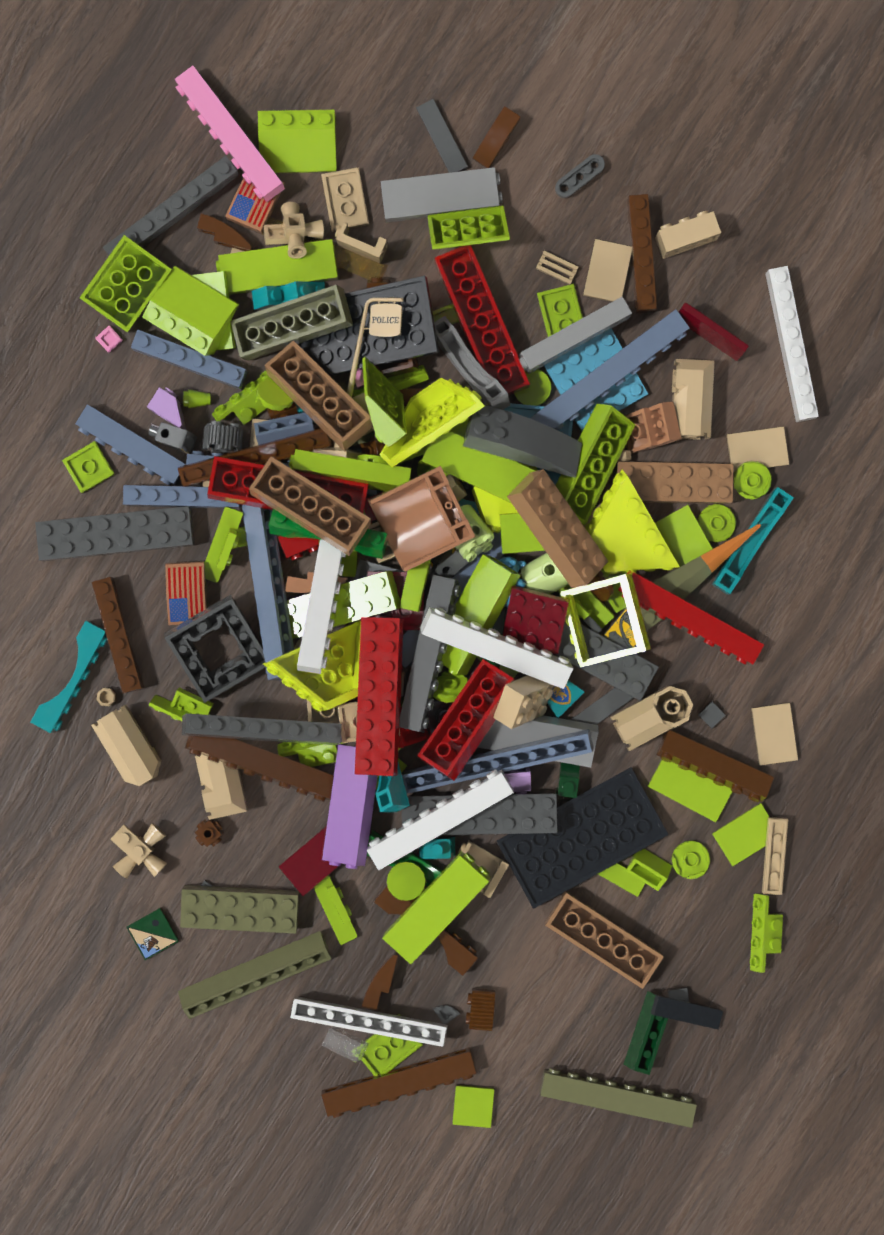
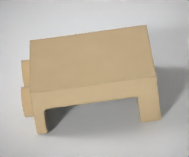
[335,222,388,264]
[458,840,509,898]

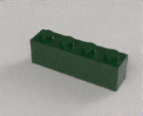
[623,991,668,1075]

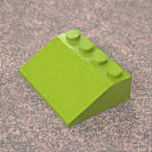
[258,110,337,173]
[427,206,510,250]
[80,235,172,332]
[142,266,239,356]
[362,357,406,447]

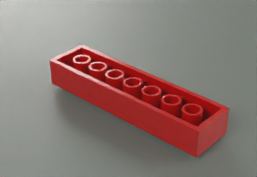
[434,245,530,396]
[207,456,368,513]
[355,617,404,776]

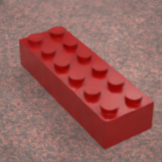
[417,659,515,781]

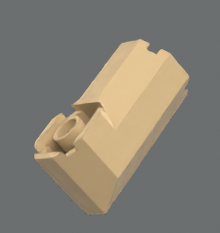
[672,359,714,440]
[610,686,693,751]
[91,705,162,786]
[195,754,248,820]

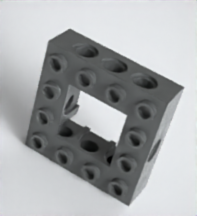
[164,594,266,703]

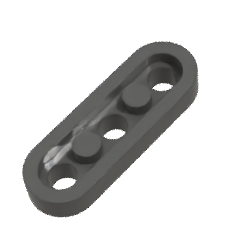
[555,154,605,198]

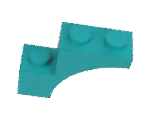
[252,281,325,310]

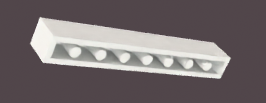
[766,266,819,423]
[297,540,346,674]
[420,607,573,689]
[367,769,514,870]
[291,997,448,1047]

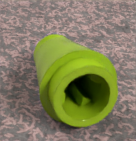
[183,389,211,408]

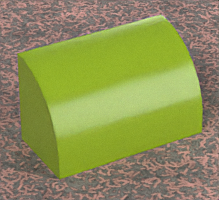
[626,849,672,891]

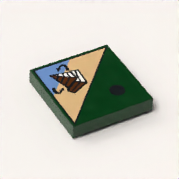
[126,907,179,960]

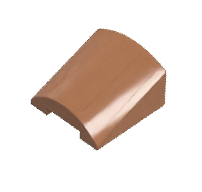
[368,466,475,572]

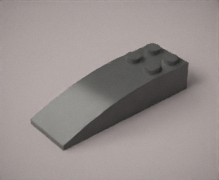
[463,404,582,478]

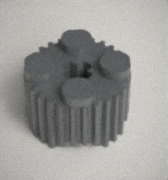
[203,421,243,454]

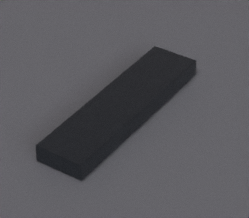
[651,995,723,1030]

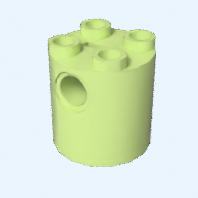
[455,505,494,562]
[521,553,568,594]

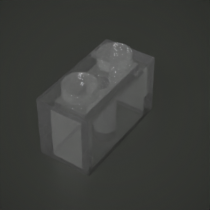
[321,1027,369,1062]

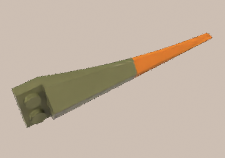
[624,524,761,630]

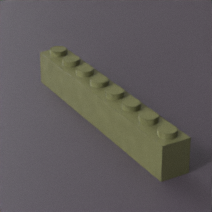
[178,931,331,1019]
[540,1068,697,1128]

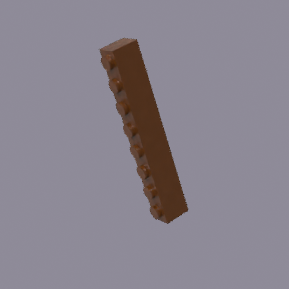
[185,736,334,802]
[321,1047,476,1118]

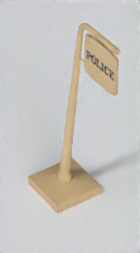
[313,298,403,459]

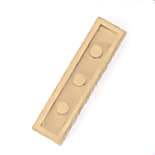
[762,817,788,895]

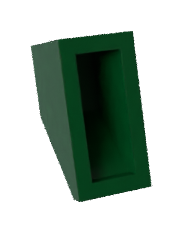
[556,762,580,798]

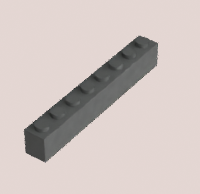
[103,156,239,255]
[399,575,461,733]
[182,713,342,745]

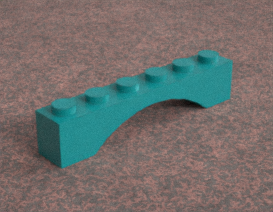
[712,487,794,595]
[30,621,108,733]
[355,700,410,812]

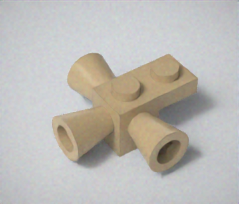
[263,202,324,259]
[111,823,167,879]

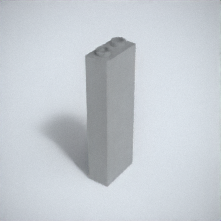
[381,167,503,223]
[519,296,632,374]
[478,715,598,767]

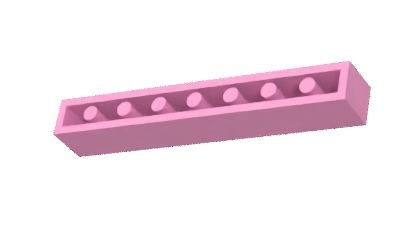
[175,66,285,202]

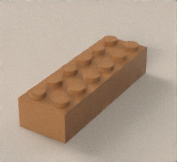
[265,341,373,452]
[249,457,371,556]
[616,462,733,504]
[507,469,608,588]
[544,891,664,989]

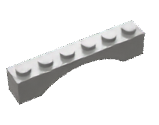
[434,316,510,410]

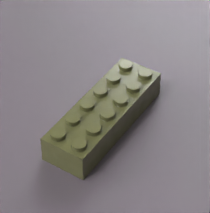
[230,285,353,361]
[180,885,299,934]

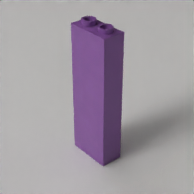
[322,744,378,869]

